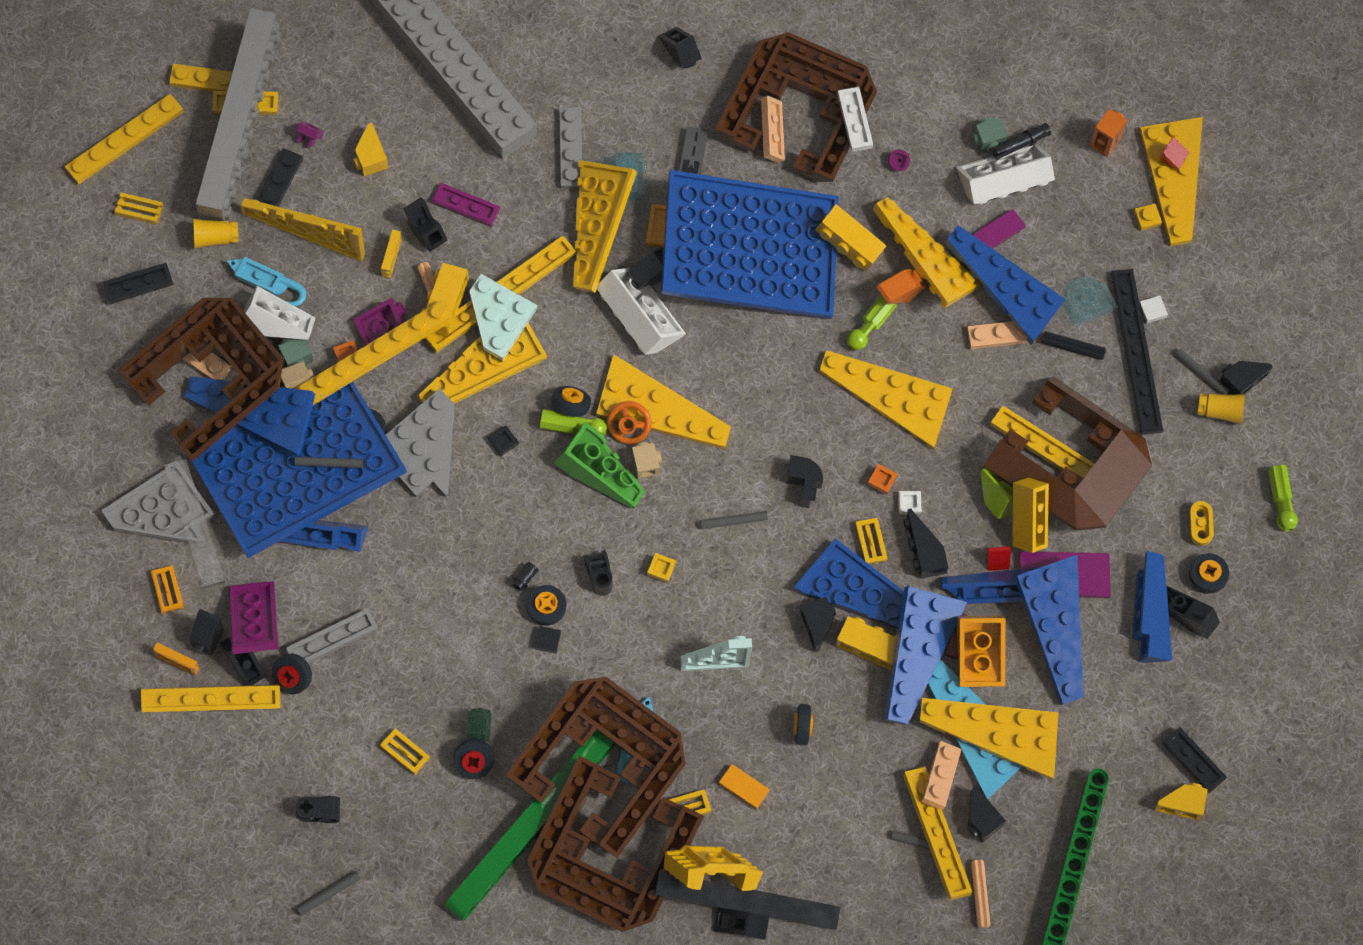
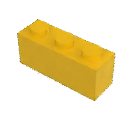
[815,204,886,271]
[421,263,469,336]
[1012,477,1049,553]
[836,616,897,671]

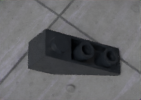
[903,509,948,579]
[1166,585,1220,639]

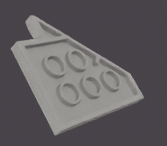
[386,388,455,497]
[101,462,215,545]

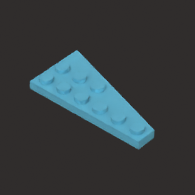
[927,659,1023,799]

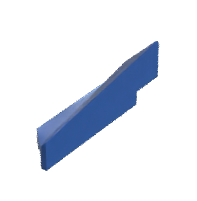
[281,520,368,552]
[1132,551,1172,663]
[942,567,1040,604]

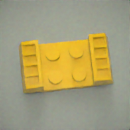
[664,845,763,891]

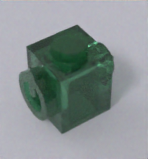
[466,708,492,742]

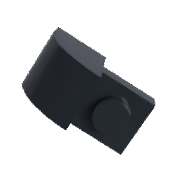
[403,197,448,252]
[786,455,823,508]

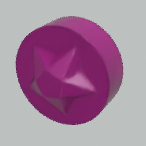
[888,149,910,171]

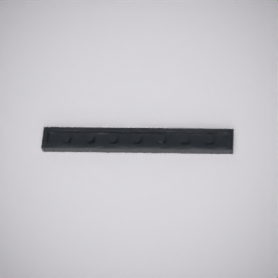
[1111,269,1163,435]
[654,872,841,930]

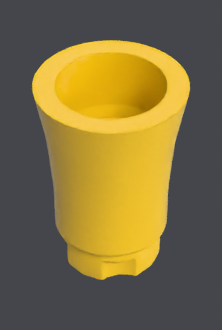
[193,218,238,249]
[1197,393,1245,425]

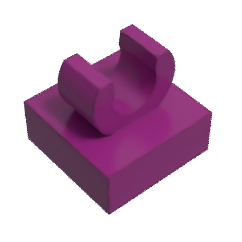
[296,122,325,147]

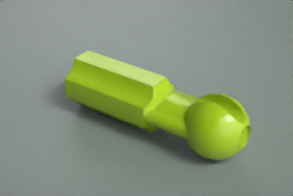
[846,295,897,350]
[540,409,607,436]
[1268,465,1298,532]

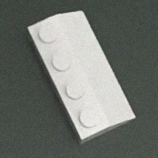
[956,143,1055,204]
[597,268,686,355]

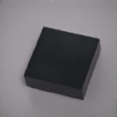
[488,425,519,456]
[534,626,561,654]

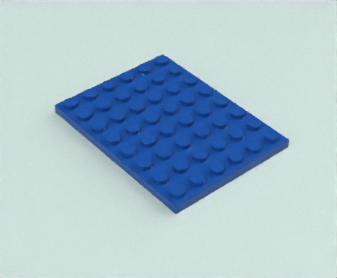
[661,170,839,319]
[192,382,407,558]

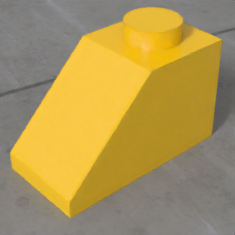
[353,123,388,177]
[1154,783,1208,821]

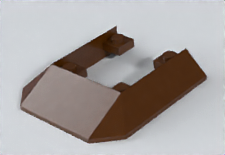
[715,32,877,182]
[118,298,284,462]
[983,377,1152,530]
[505,677,686,858]
[527,756,704,932]

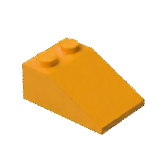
[957,615,1005,687]

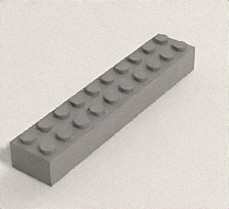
[373,0,537,159]
[196,8,281,221]

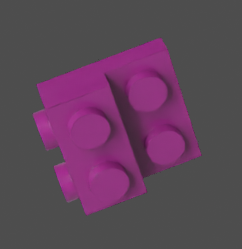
[354,298,406,346]

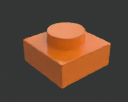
[333,340,358,362]
[867,464,898,495]

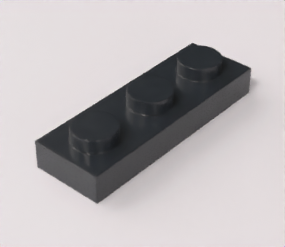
[256,148,303,207]
[103,263,173,305]
[1162,727,1227,794]

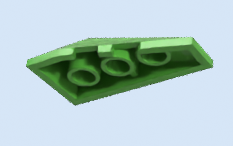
[554,422,645,509]

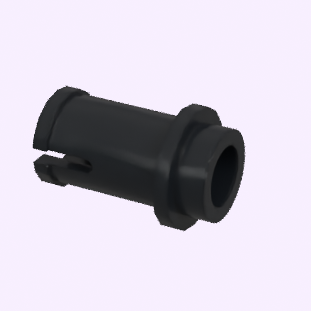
[512,562,539,591]

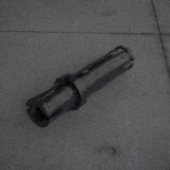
[991,123,1051,160]

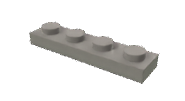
[560,107,582,189]
[286,608,378,664]

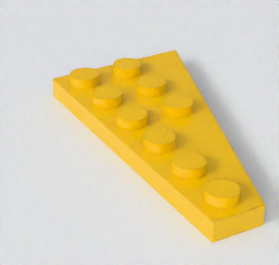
[1139,117,1203,246]
[573,160,637,293]
[873,197,981,309]
[241,198,365,262]
[419,323,547,404]
[819,350,953,450]
[596,354,731,449]
[919,698,1059,781]

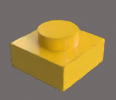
[1134,204,1162,231]
[647,553,676,583]

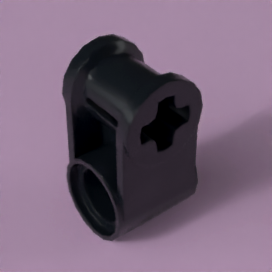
[583,550,613,596]
[296,796,340,823]

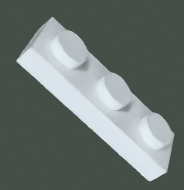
[837,87,873,152]

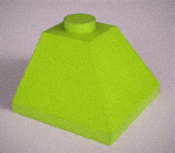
[980,469,1013,519]

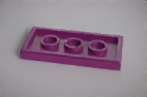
[1019,551,1111,598]
[229,581,279,654]

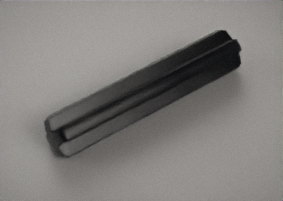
[1041,331,1106,360]

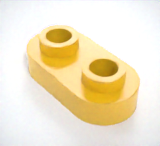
[1189,501,1214,546]

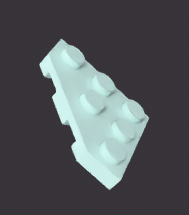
[469,274,537,361]
[680,636,752,671]

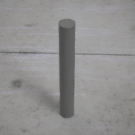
[1175,348,1230,395]
[295,457,363,468]
[700,511,768,529]
[891,830,961,854]
[296,871,361,916]

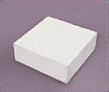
[1139,296,1168,324]
[898,491,922,515]

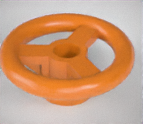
[607,401,651,445]

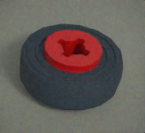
[272,653,312,695]
[453,738,494,779]

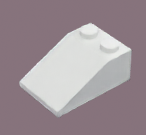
[244,286,315,340]

